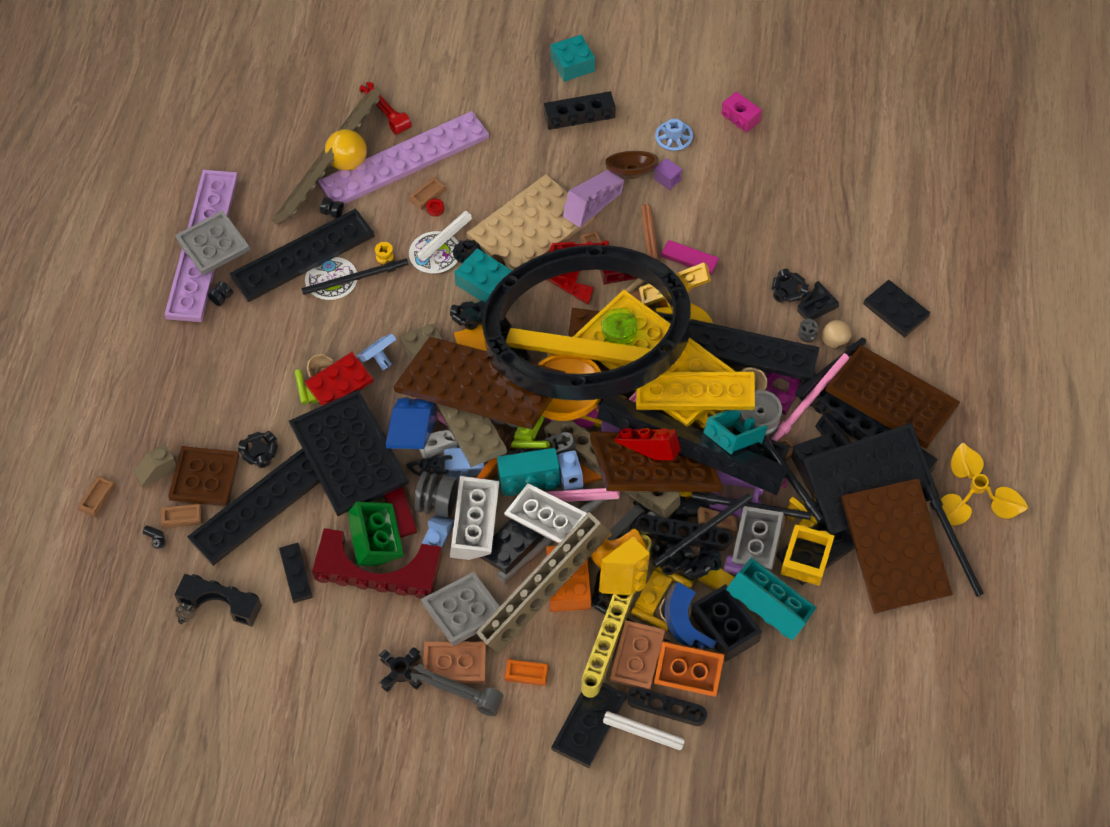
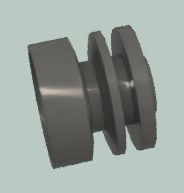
[415,471,458,518]

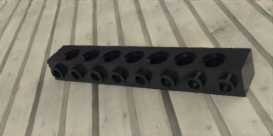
[798,372,938,473]

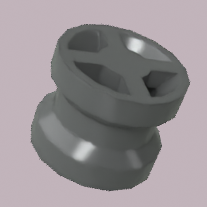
[798,319,818,343]

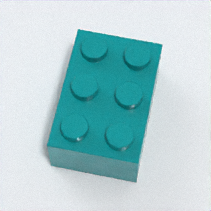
[454,248,512,303]
[497,448,560,496]

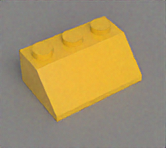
[599,537,650,595]

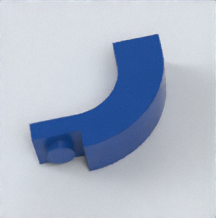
[664,582,716,650]

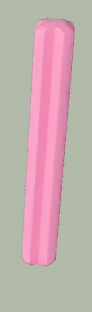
[544,488,620,502]

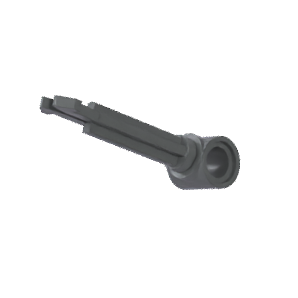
[411,664,504,716]

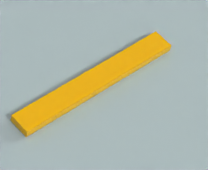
[506,328,652,364]

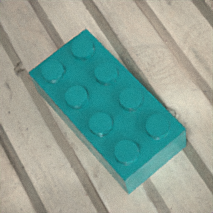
[726,557,817,641]

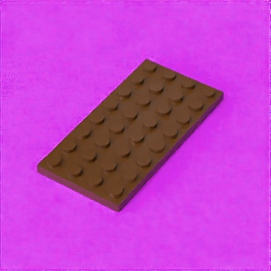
[393,337,566,430]

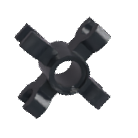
[379,647,422,692]

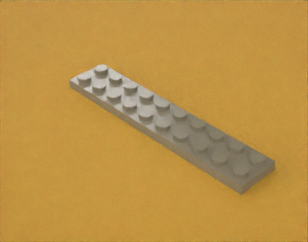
[271,87,382,224]
[399,323,507,467]

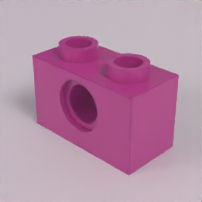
[721,91,762,132]

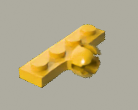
[639,263,711,308]

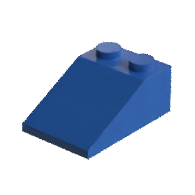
[386,397,437,449]

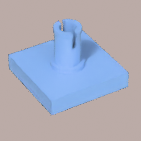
[356,333,397,371]

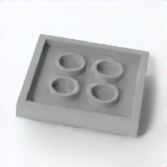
[175,210,250,276]
[421,572,500,646]

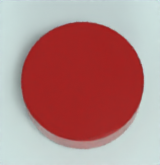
[426,199,444,217]

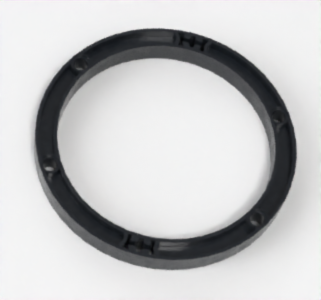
[482,245,691,401]

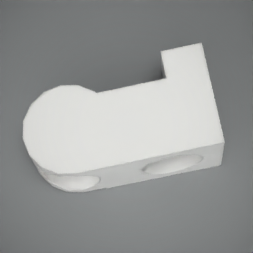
[419,430,458,458]

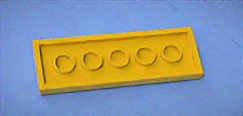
[636,372,755,410]

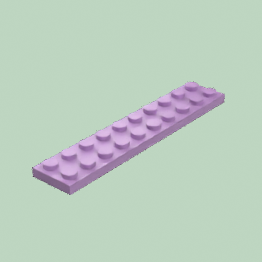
[318,111,489,204]
[164,170,238,322]

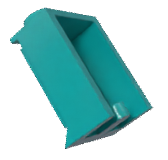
[703,410,768,454]

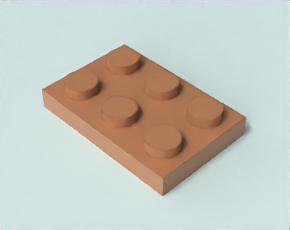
[610,620,666,691]
[423,642,486,684]

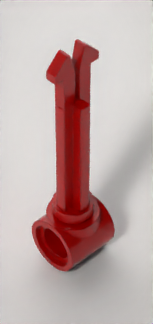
[359,82,412,135]

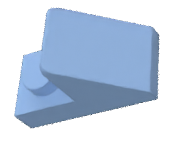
[422,515,454,549]

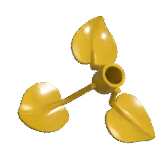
[938,443,1028,526]

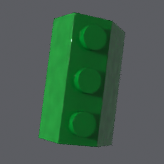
[347,502,404,567]

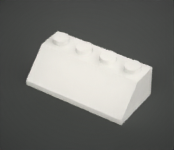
[450,476,499,560]
[504,484,587,543]

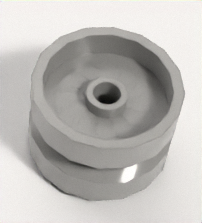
[739,390,782,438]

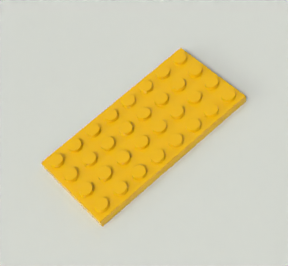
[573,290,736,426]

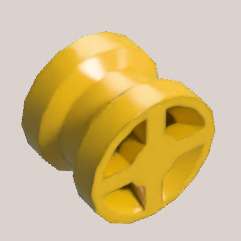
[375,242,394,265]

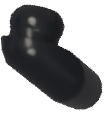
[143,525,166,549]

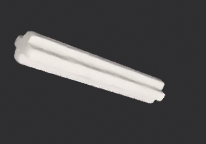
[417,211,472,261]
[603,711,685,750]

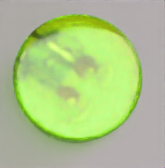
[601,308,637,345]

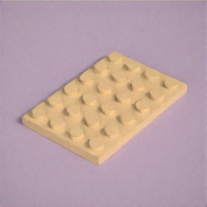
[467,174,594,271]

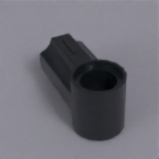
[671,496,710,521]

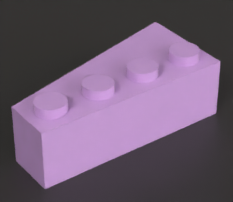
[563,170,625,228]

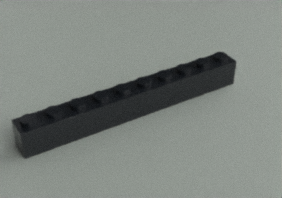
[597,395,789,495]

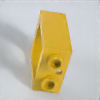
[781,524,834,586]

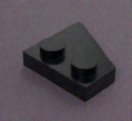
[797,281,839,320]

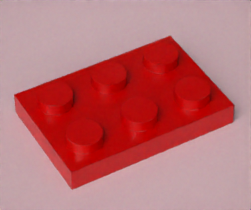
[304,352,374,406]

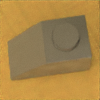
[134,444,176,487]

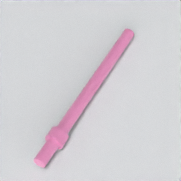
[771,353,850,442]

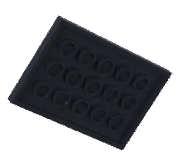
[289,390,409,517]
[801,423,940,535]

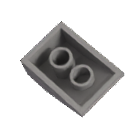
[732,506,785,570]

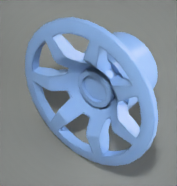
[655,119,693,151]

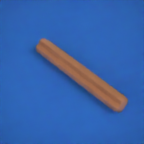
[641,204,658,260]

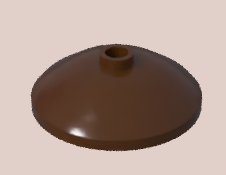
[605,151,658,179]

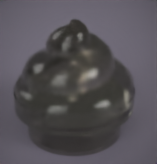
[175,602,195,624]

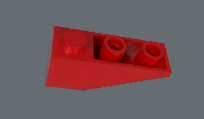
[615,428,681,461]

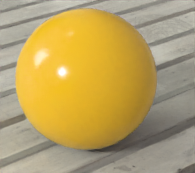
[325,129,367,171]

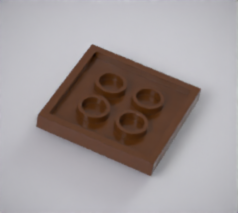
[168,446,240,506]

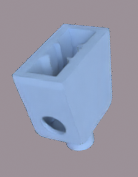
[557,450,584,490]

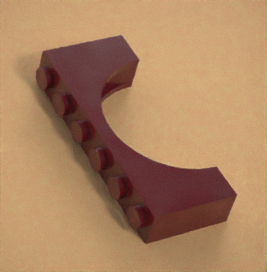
[312,528,442,599]

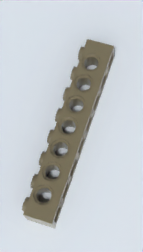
[545,420,680,518]
[476,512,611,653]

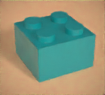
[550,34,595,82]

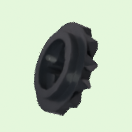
[453,239,482,263]

